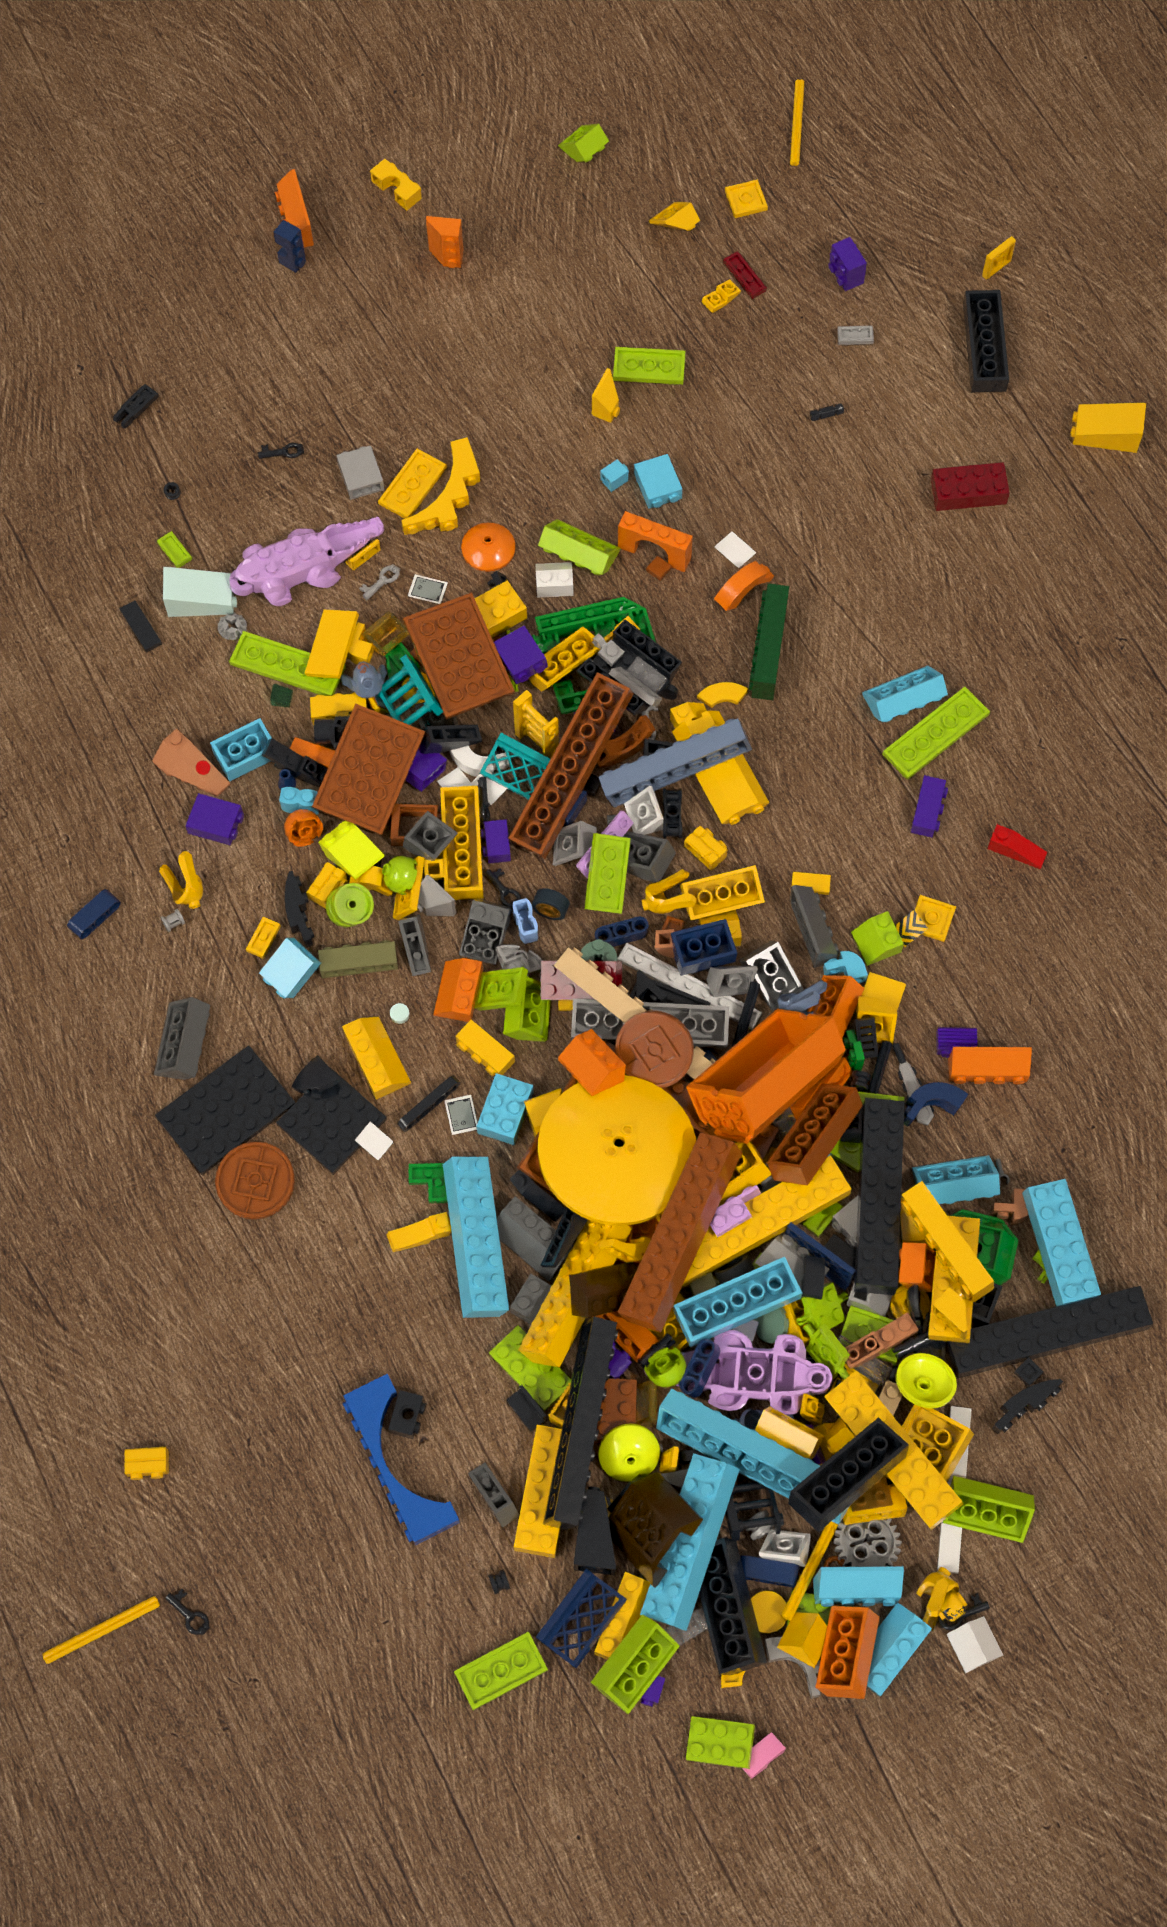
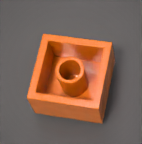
[898,1242,936,1292]

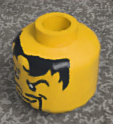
[939,1590,968,1622]

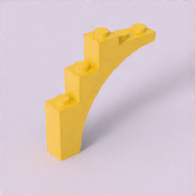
[401,437,480,535]

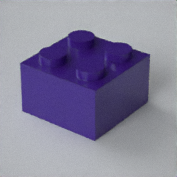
[828,237,867,291]

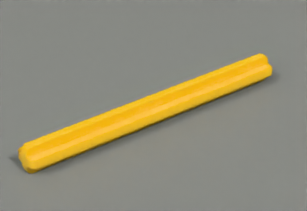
[790,79,804,166]
[782,1521,838,1621]
[42,1596,160,1664]

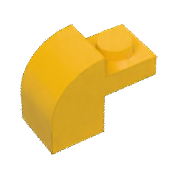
[347,622,374,665]
[424,851,444,880]
[349,866,393,896]

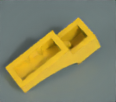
[386,1212,451,1252]
[599,1236,651,1263]

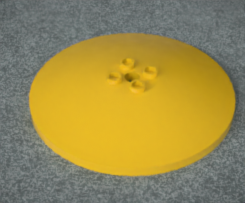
[538,1075,696,1226]

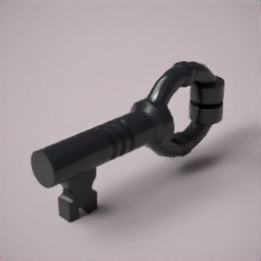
[258,442,304,459]
[477,777,490,824]
[484,868,521,908]
[165,1589,210,1635]
[936,1593,990,1630]

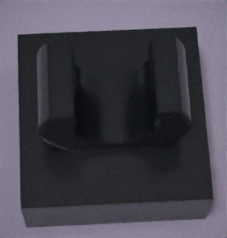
[488,571,507,587]
[1014,1358,1044,1387]

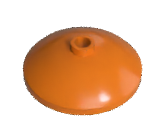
[461,522,515,572]

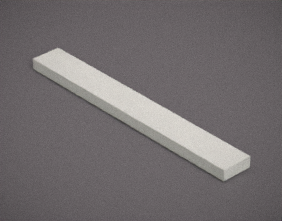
[617,943,762,1030]
[937,1406,971,1574]

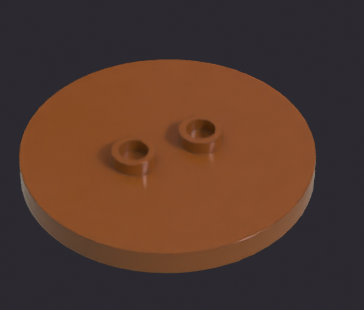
[615,1010,694,1088]
[215,1142,295,1220]

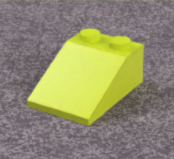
[318,821,385,880]

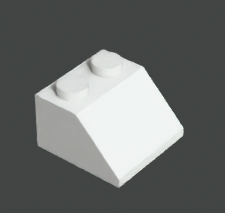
[535,562,573,598]

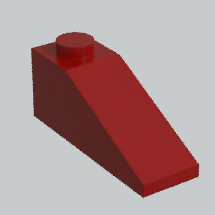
[987,824,1047,869]

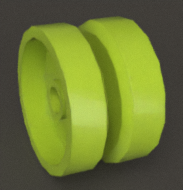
[326,883,374,928]

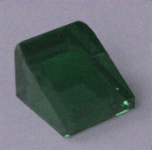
[270,684,293,708]

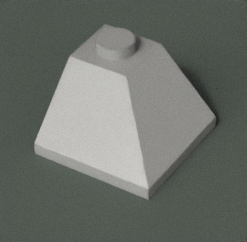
[553,821,597,866]
[417,874,456,916]
[706,966,758,997]

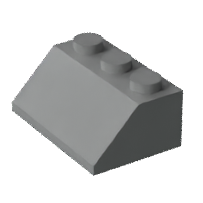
[755,1233,830,1297]

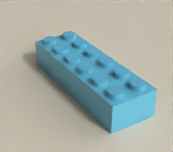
[1022,1179,1101,1307]
[673,1257,802,1347]

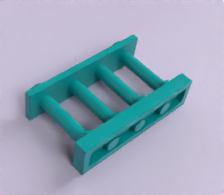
[377,654,443,725]

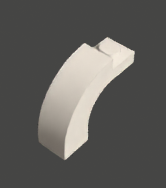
[450,746,510,777]

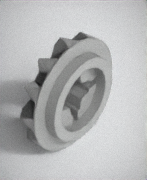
[218,612,247,640]

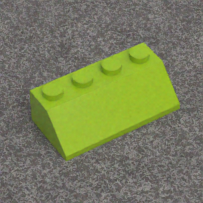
[538,519,621,575]
[943,1475,1035,1543]
[590,1614,680,1714]

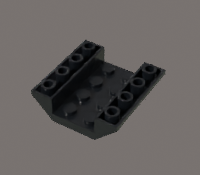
[577,619,682,715]

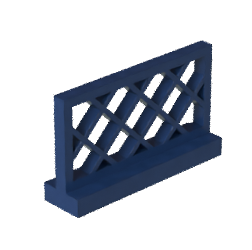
[786,1222,856,1292]
[536,1569,627,1668]

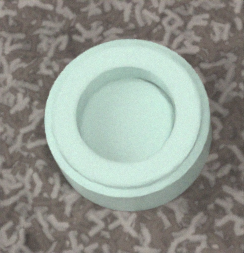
[390,1003,410,1024]

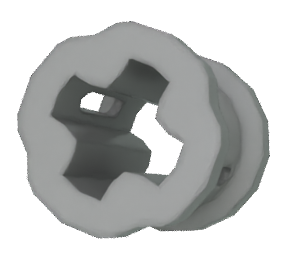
[160,909,185,932]

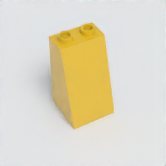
[1070,403,1146,453]

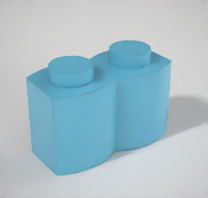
[279,787,319,815]

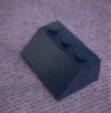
[670,919,737,976]

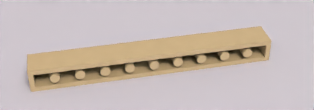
[554,947,716,1079]

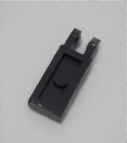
[113,384,159,429]

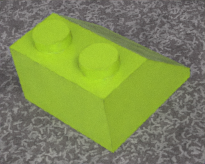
[558,124,609,163]
[851,911,904,966]

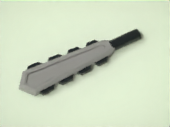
[892,1043,934,1126]

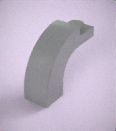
[764,1637,820,1699]

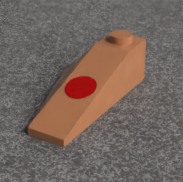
[152,729,231,797]

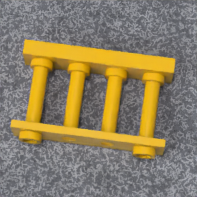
[513,690,559,759]

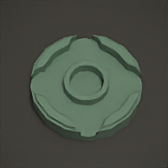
[754,1307,789,1343]

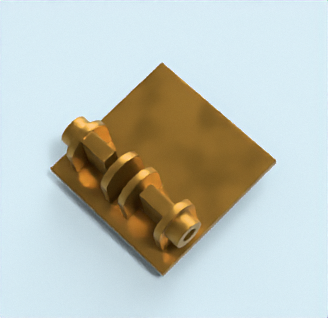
[851,1476,893,1512]

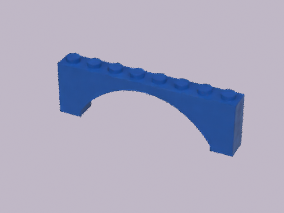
[342,1374,460,1546]

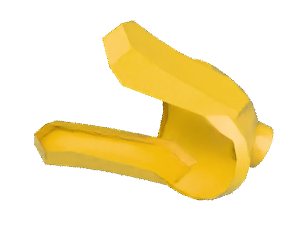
[159,851,203,909]
[641,869,696,914]
[916,1567,959,1631]

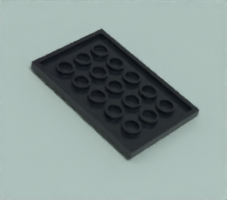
[155,1045,296,1175]

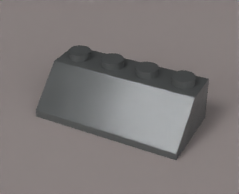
[789,885,839,968]
[154,997,210,1080]
[497,1196,574,1282]

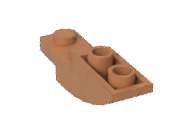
[845,1313,919,1369]

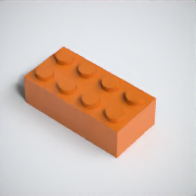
[815,1606,879,1699]

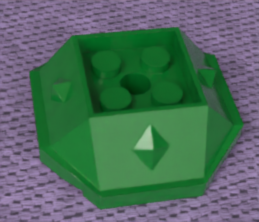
[934,1209,1018,1285]

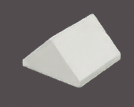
[624,786,663,835]
[759,1530,810,1566]
[946,1616,1003,1674]

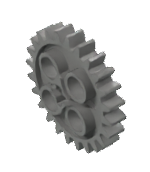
[833,1519,902,1567]

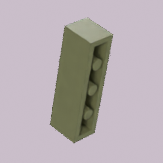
[318,940,398,978]

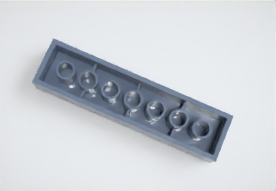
[599,718,752,808]

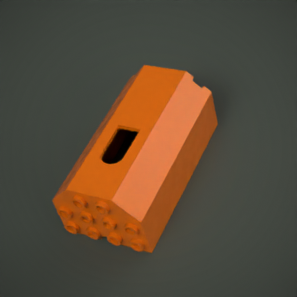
[686,1009,846,1144]

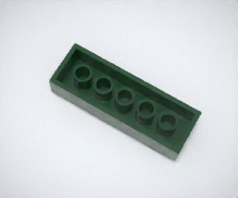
[749,583,790,701]

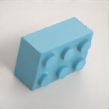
[210,718,271,782]
[477,1073,534,1145]

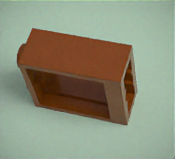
[390,804,442,846]

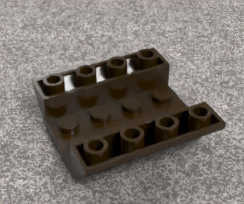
[609,1472,703,1588]

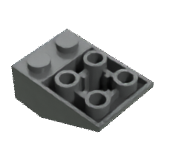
[459,898,513,965]

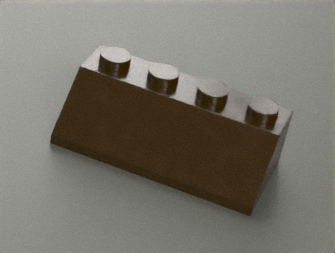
[569,1262,637,1318]

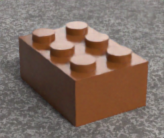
[594,1379,637,1444]

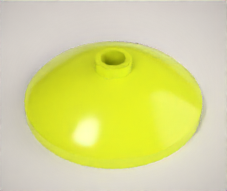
[896,1353,957,1408]
[598,1424,660,1482]

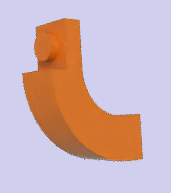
[714,561,774,611]

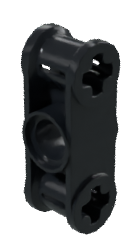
[663,788,682,839]

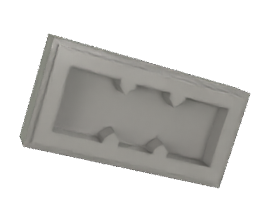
[837,326,874,345]

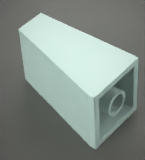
[163,567,237,617]

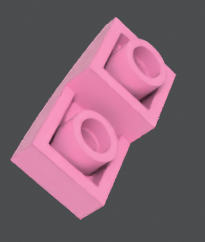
[742,1732,786,1779]

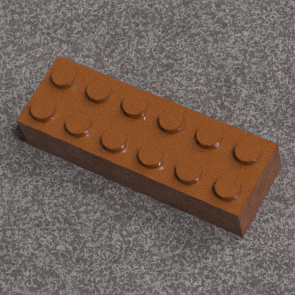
[767,1083,863,1186]

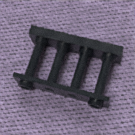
[725,1473,784,1541]

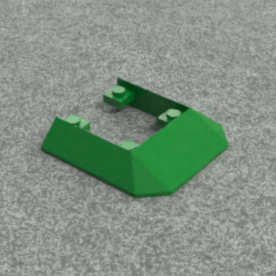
[535,597,656,714]

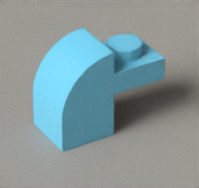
[823,951,868,983]

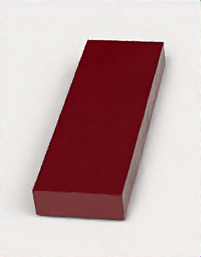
[723,251,767,299]

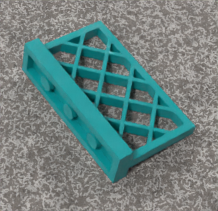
[479,733,551,800]

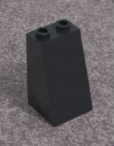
[574,1487,616,1576]

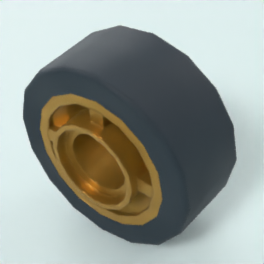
[531,888,570,920]

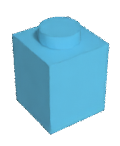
[600,459,629,492]

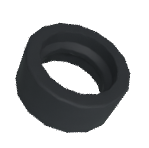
[715,1254,755,1285]

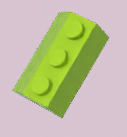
[503,977,551,1042]

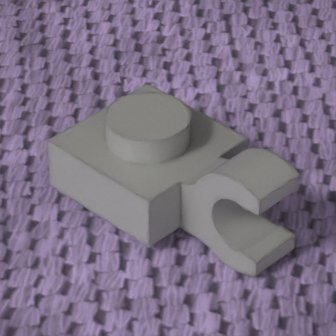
[592,633,624,667]

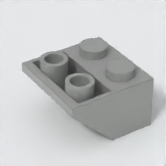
[846,1284,892,1317]

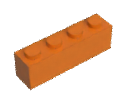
[593,1311,659,1362]

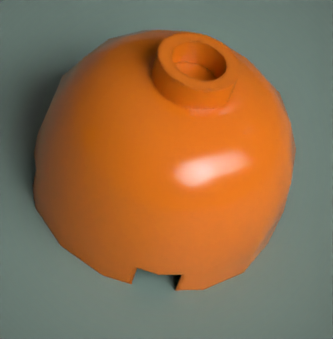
[284,809,323,847]

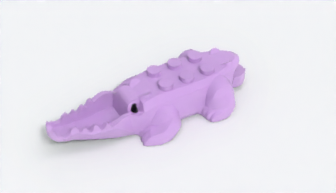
[230,517,384,606]
[644,1330,832,1415]

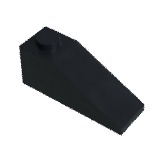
[421,724,482,754]
[510,1170,566,1222]

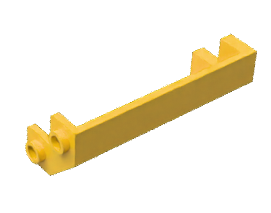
[672,710,769,825]

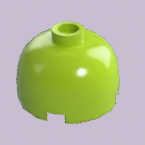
[382,856,417,895]
[644,1347,686,1388]

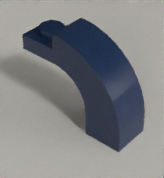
[904,1082,968,1127]

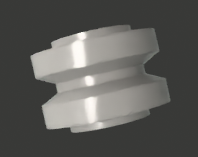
[745,1510,774,1541]

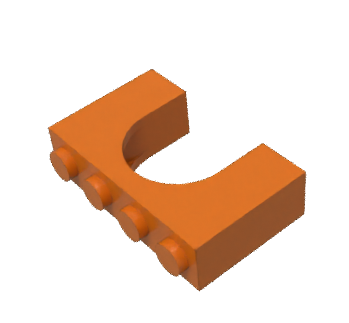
[618,511,693,572]

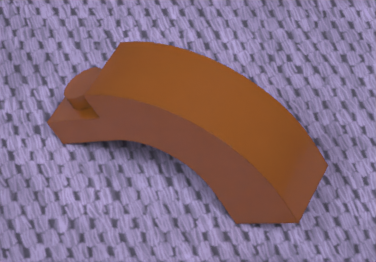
[597,715,656,768]

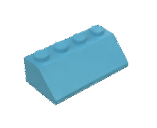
[862,666,948,722]
[912,1155,1000,1204]
[813,1566,904,1607]
[867,1602,932,1697]

